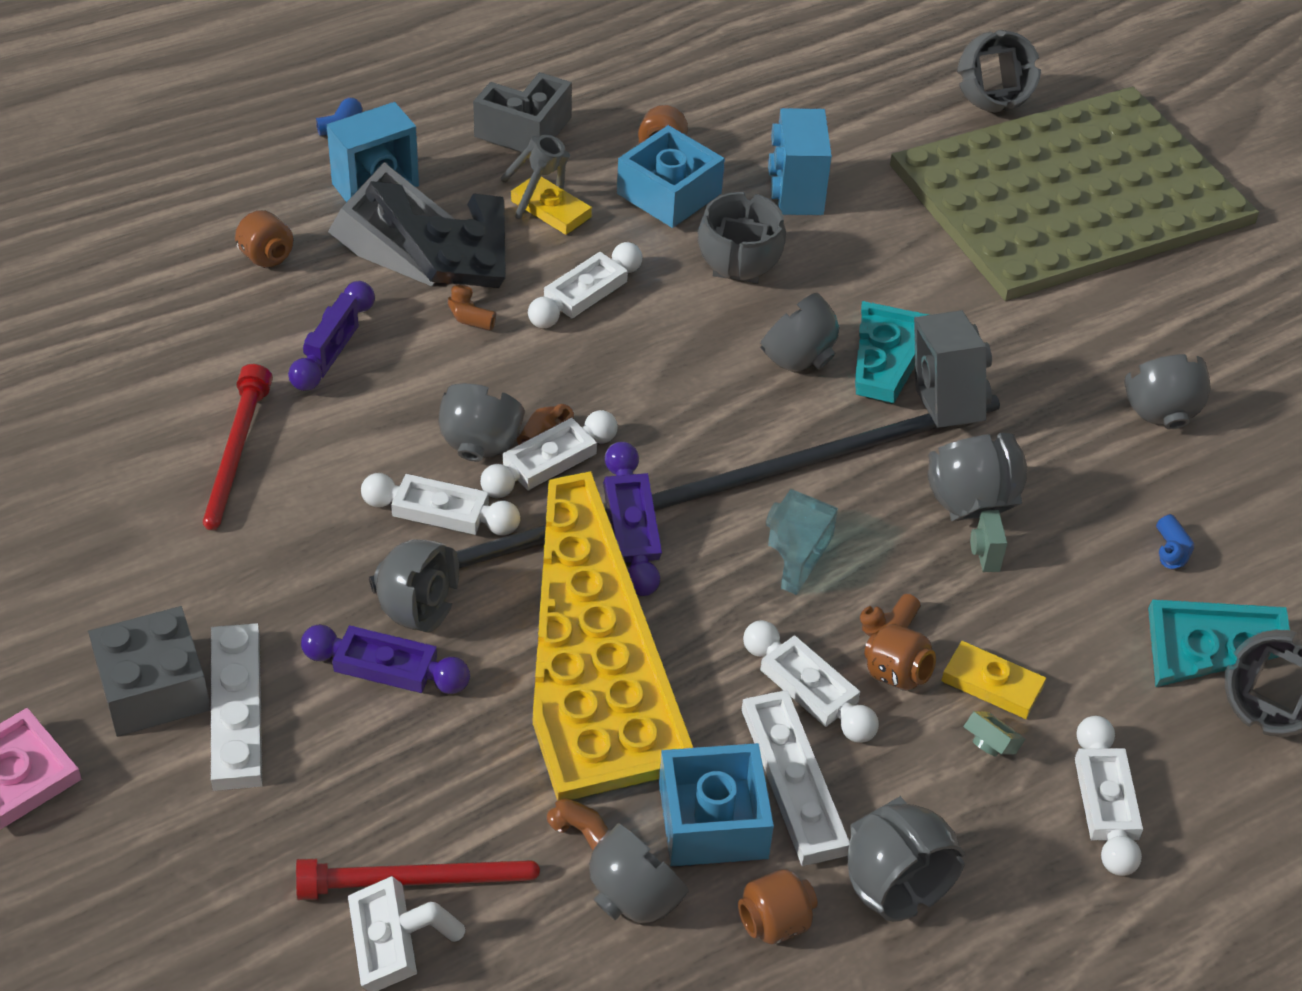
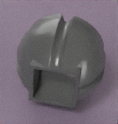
[957,30,1041,113]
[698,192,786,283]
[927,433,1027,521]
[1225,629,1302,737]
[848,796,965,922]

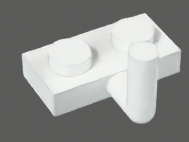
[348,876,465,991]

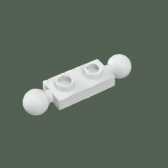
[528,242,643,328]
[480,410,618,498]
[361,473,520,536]
[743,620,879,743]
[1075,716,1143,876]

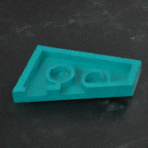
[855,301,929,403]
[1148,599,1290,687]

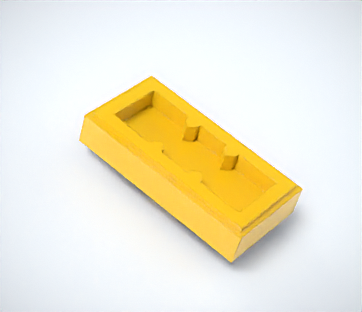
[511,177,592,235]
[941,641,1046,719]

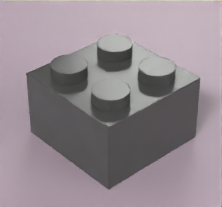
[914,310,992,428]
[88,606,211,737]

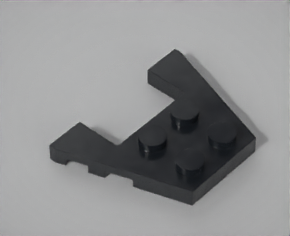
[365,181,506,288]

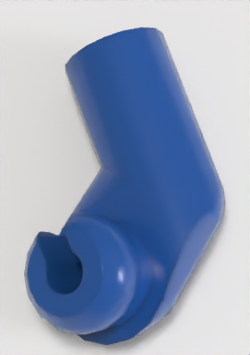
[316,98,363,136]
[1156,514,1194,570]

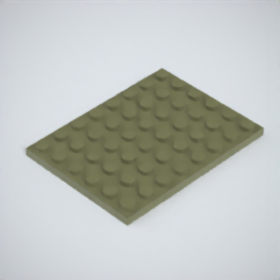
[890,86,1259,301]

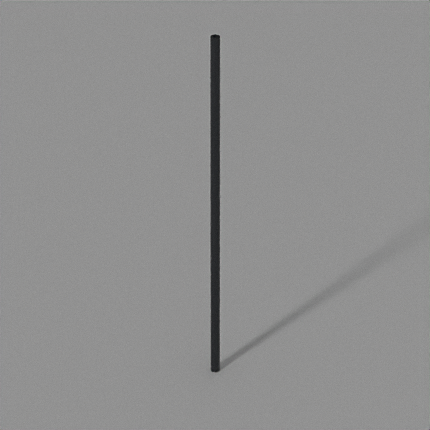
[369,394,1000,594]

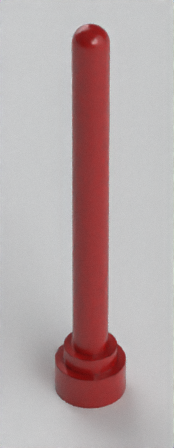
[203,364,273,531]
[296,858,540,900]

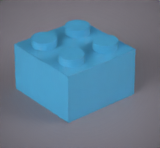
[327,102,419,202]
[768,108,832,215]
[617,125,725,228]
[659,743,774,866]

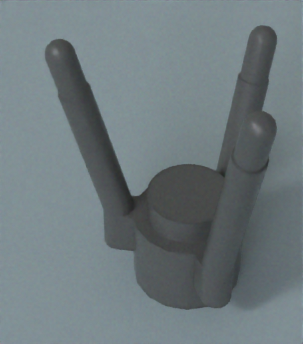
[501,135,570,219]

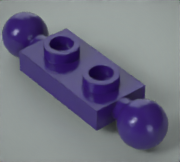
[288,281,375,391]
[603,442,662,596]
[301,624,470,694]

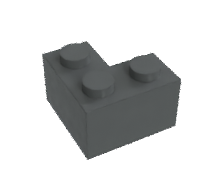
[473,72,572,152]

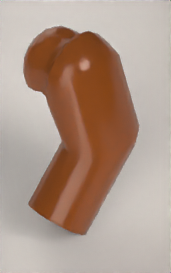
[448,285,496,331]
[517,404,574,445]
[860,594,921,637]
[547,798,609,851]

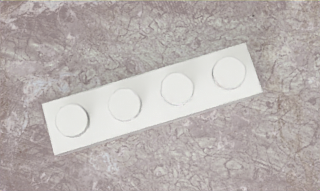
[211,623,262,791]
[742,690,850,866]

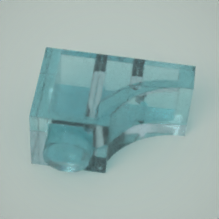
[766,489,838,595]

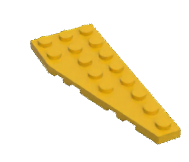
[533,471,693,801]

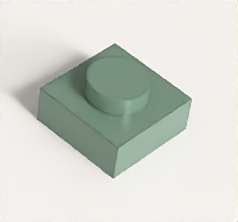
[970,510,1007,572]
[963,711,1026,757]

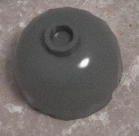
[760,292,840,372]
[1124,354,1211,429]
[438,383,525,462]
[374,539,459,632]
[589,823,689,923]

